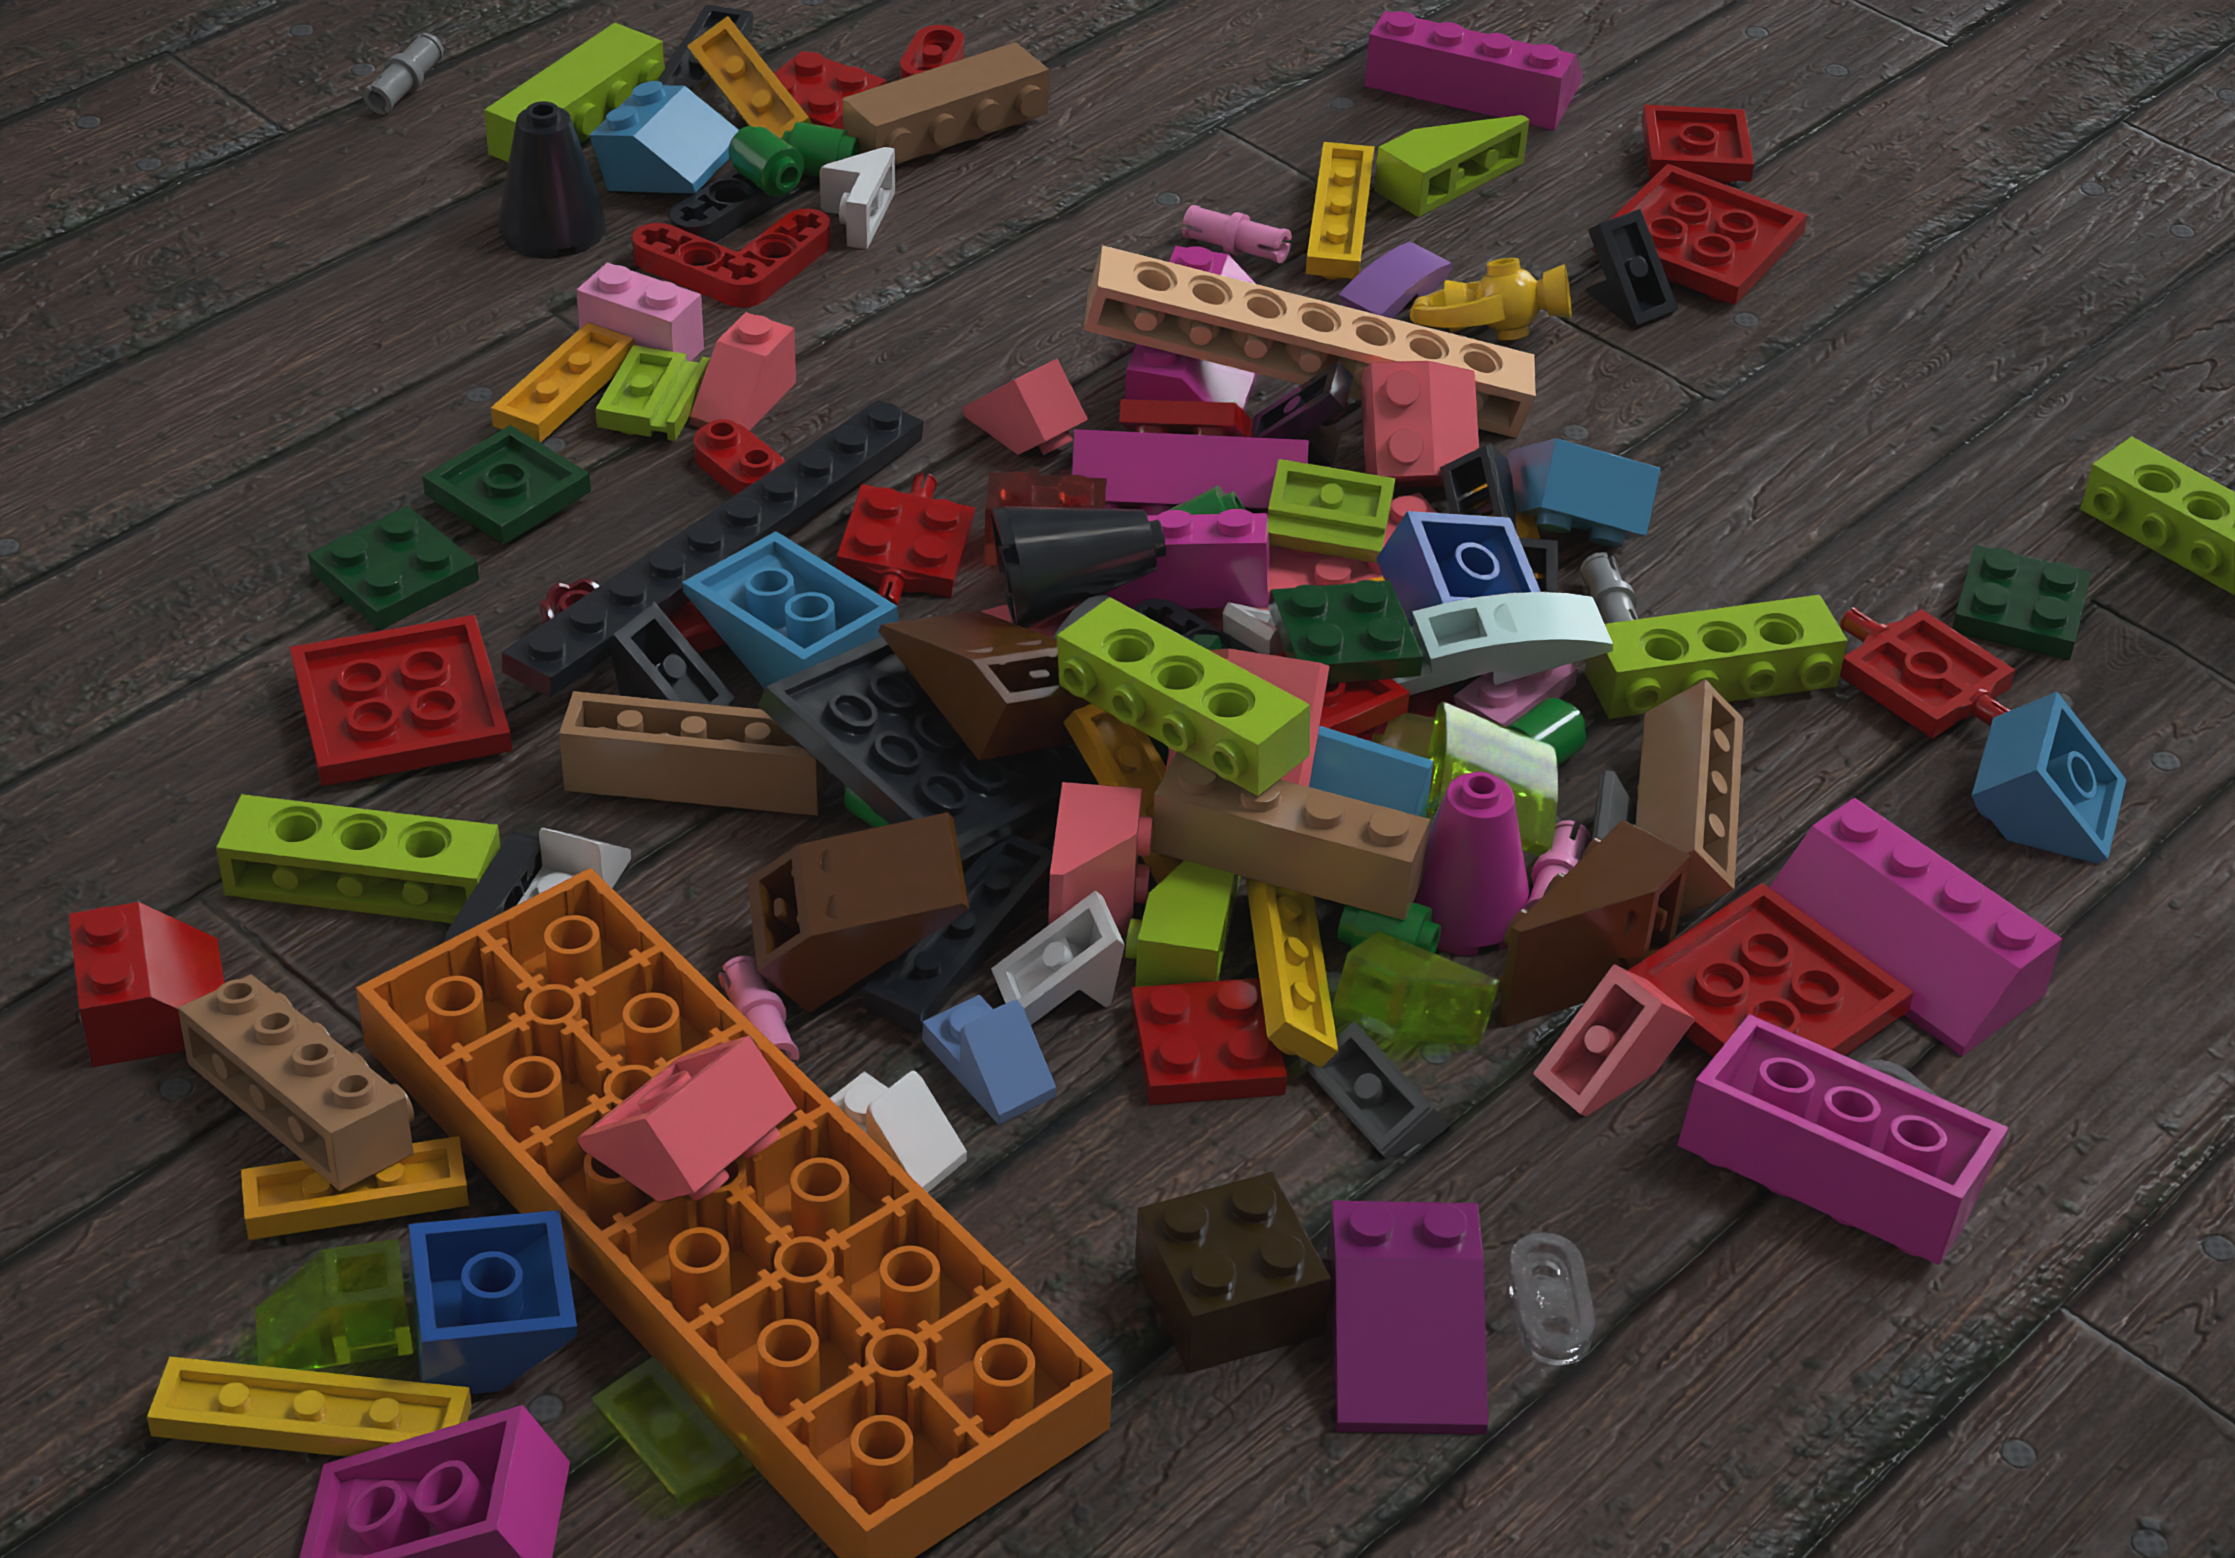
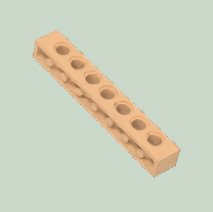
[1084,245,1536,438]

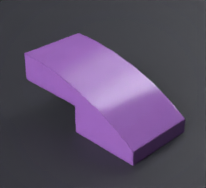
[1339,242,1453,319]

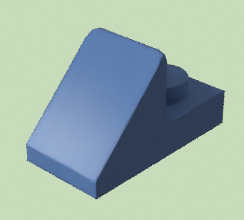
[922,995,1056,1125]

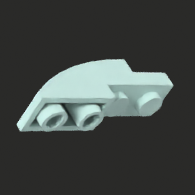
[1393,592,1613,695]

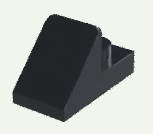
[1586,208,1678,328]
[1252,361,1353,466]
[609,602,735,706]

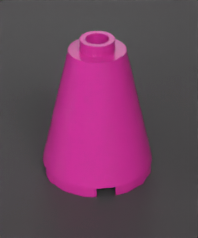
[1413,772,1530,956]

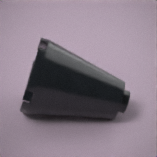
[498,101,606,259]
[991,506,1166,629]

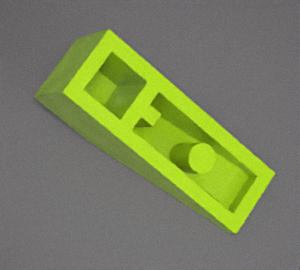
[1374,115,1529,217]
[1125,860,1241,987]

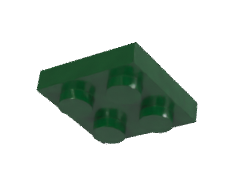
[422,425,591,545]
[308,505,479,631]
[1952,544,2092,660]
[1268,580,1423,684]

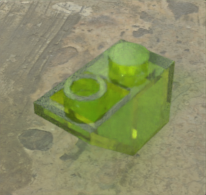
[1332,931,1500,1045]
[255,1238,413,1370]

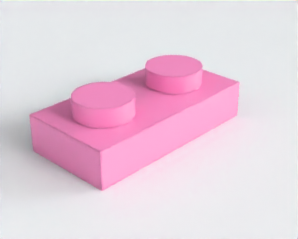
[1454,663,1578,741]

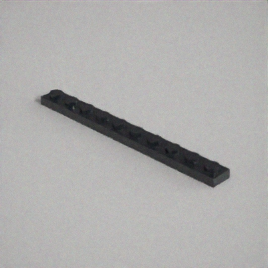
[502,400,924,698]

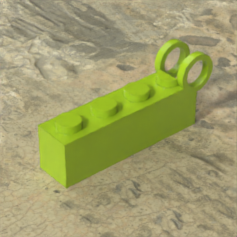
[484,23,665,162]

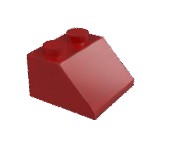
[69,902,224,1067]

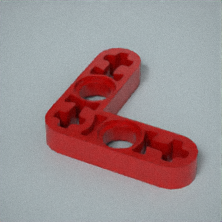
[632,208,831,308]

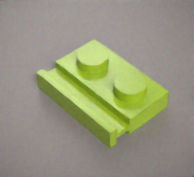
[595,345,710,441]
[1267,459,1395,563]

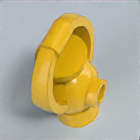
[1410,258,1572,341]

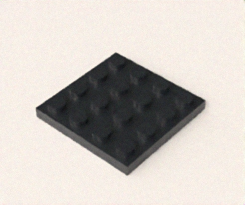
[758,615,1099,861]

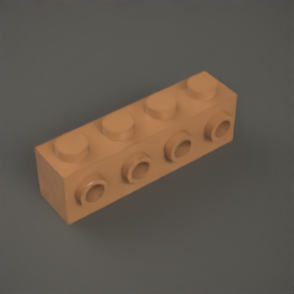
[843,42,1049,167]
[1635,679,1744,917]
[559,691,828,816]
[1152,752,1431,921]
[178,974,414,1191]

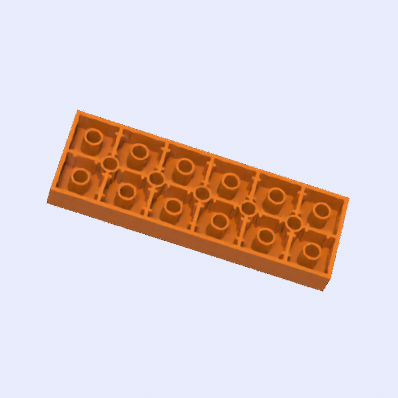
[356,868,1113,1558]

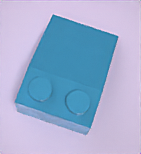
[682,532,898,689]

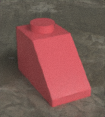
[690,312,796,431]
[961,358,1088,455]
[1533,964,1695,1117]

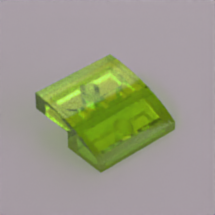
[1426,702,1558,856]
[591,1356,758,1506]

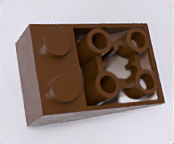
[878,611,1092,761]
[747,813,969,1013]
[1497,820,1691,1027]

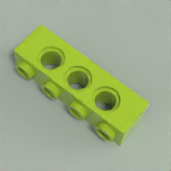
[2080,436,2235,595]
[1585,595,1848,719]
[1057,597,1310,796]
[216,794,501,923]

